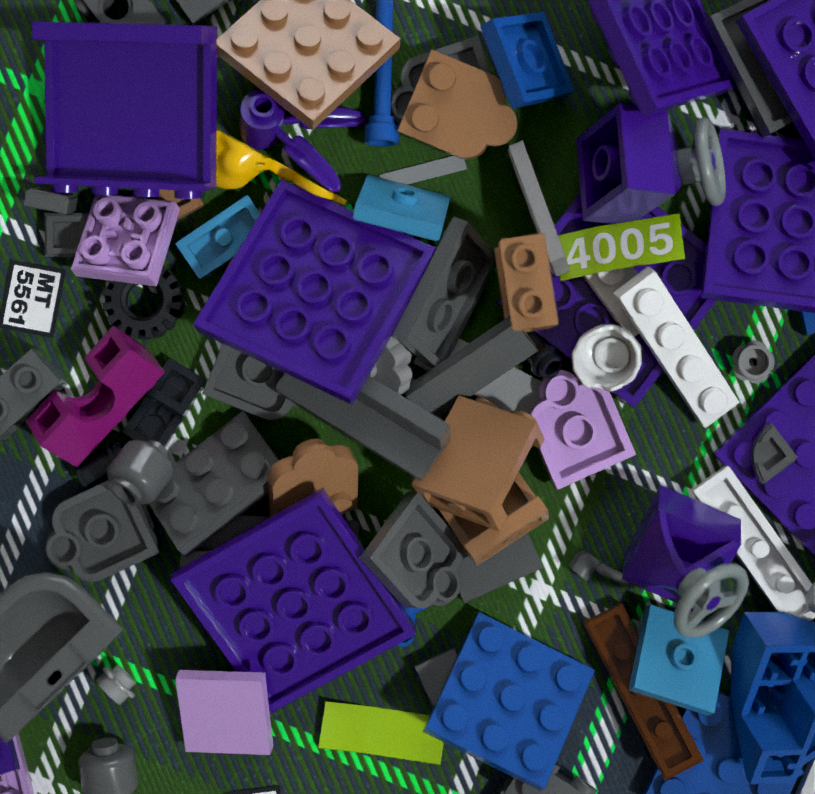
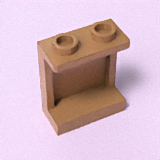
[493,233,558,332]
[412,395,544,531]
[438,472,549,567]

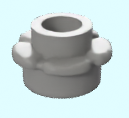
[732,341,775,384]
[96,665,136,705]

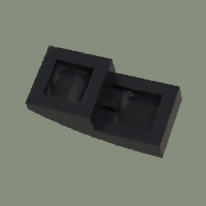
[122,357,206,448]

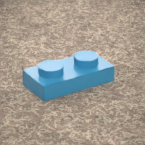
[175,195,260,281]

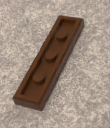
[583,603,704,781]

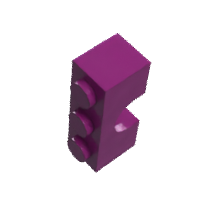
[26,325,165,467]

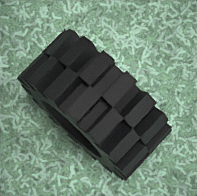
[102,266,185,340]

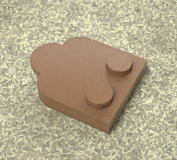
[398,49,517,160]
[268,439,358,517]

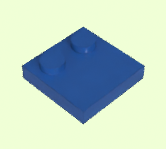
[480,12,575,109]

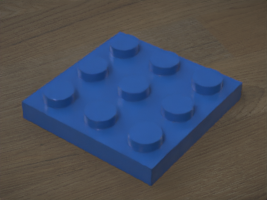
[422,612,595,791]
[642,691,804,794]

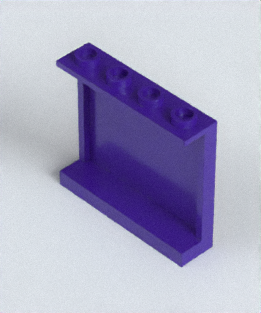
[32,22,217,199]

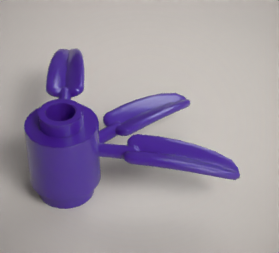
[239,90,366,193]

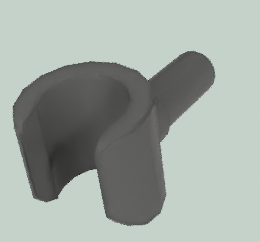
[568,550,629,586]

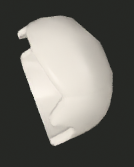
[572,324,642,391]

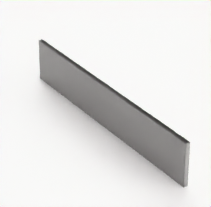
[380,156,467,185]

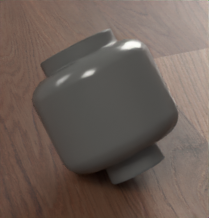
[107,440,173,506]
[78,738,138,794]

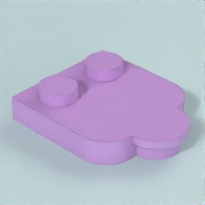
[528,370,636,490]

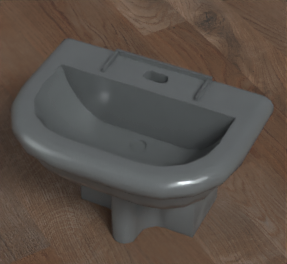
[0,572,124,744]

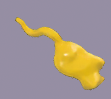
[216,128,348,206]

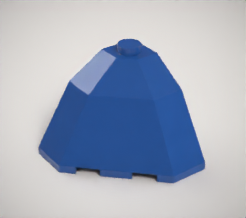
[730,612,815,785]

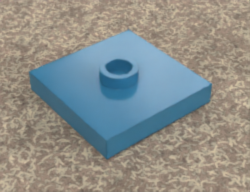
[353,174,451,241]
[628,604,729,716]

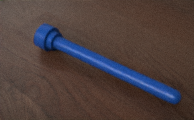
[364,0,399,147]

